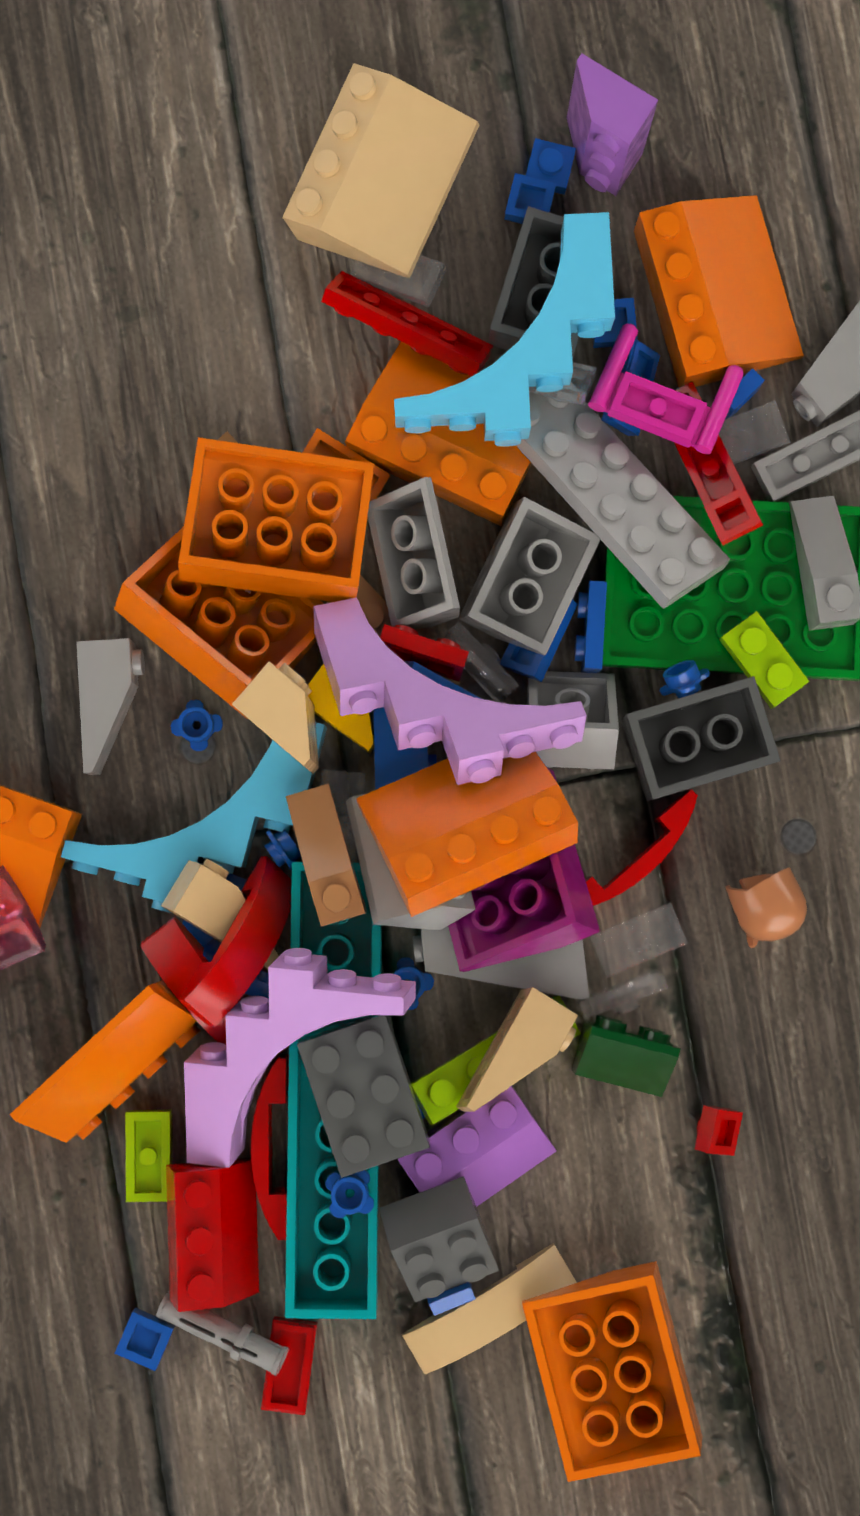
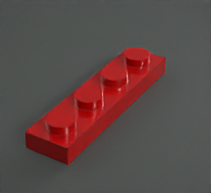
[321,271,493,376]

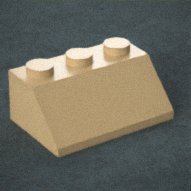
[232,662,319,774]

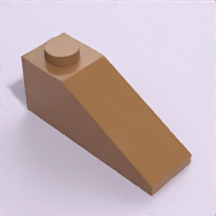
[286,783,367,927]

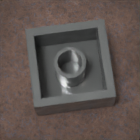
[379,1176,499,1302]

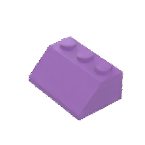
[567,53,658,196]
[398,1085,557,1207]

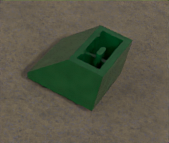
[572,1014,681,1097]

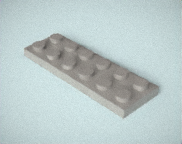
[516,385,730,609]

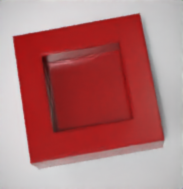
[694,1105,743,1156]

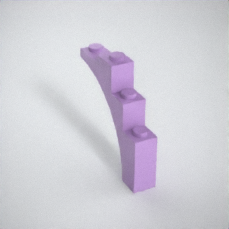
[313,597,587,785]
[184,948,416,1168]

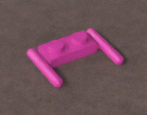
[588,323,744,454]

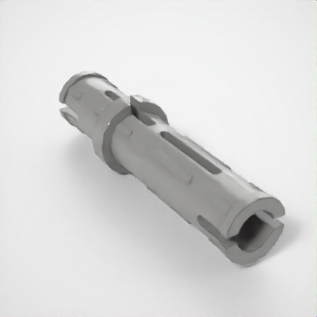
[156,1290,289,1376]

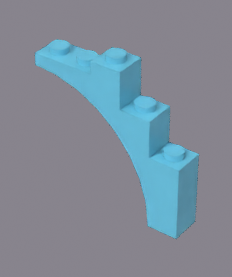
[394,212,615,447]
[61,722,327,913]

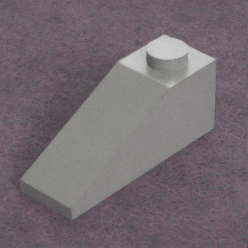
[789,495,860,631]
[77,638,145,776]

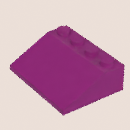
[448,768,600,972]

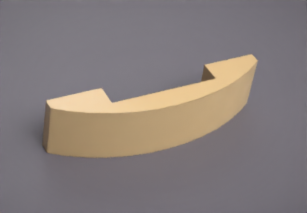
[402,1243,577,1374]

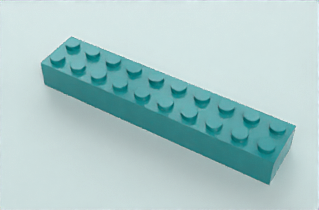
[285,862,382,1319]

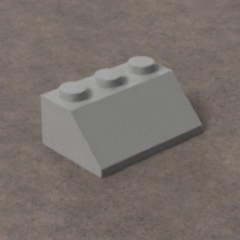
[368,477,460,629]
[458,497,601,655]
[346,794,476,931]

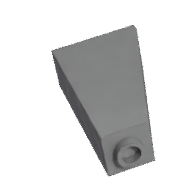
[791,300,860,427]
[413,926,589,999]

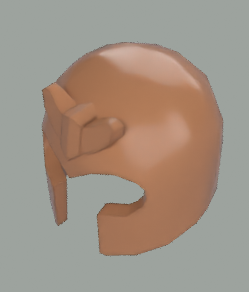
[725,867,807,948]

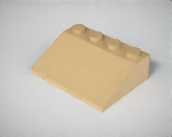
[283,63,479,279]

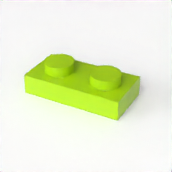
[719,611,810,709]
[125,1109,172,1202]

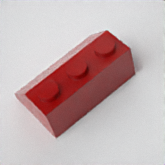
[166,1158,259,1312]

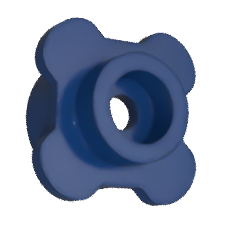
[659,660,710,698]
[171,700,223,751]
[264,829,301,871]
[393,957,434,1010]
[325,1170,374,1218]

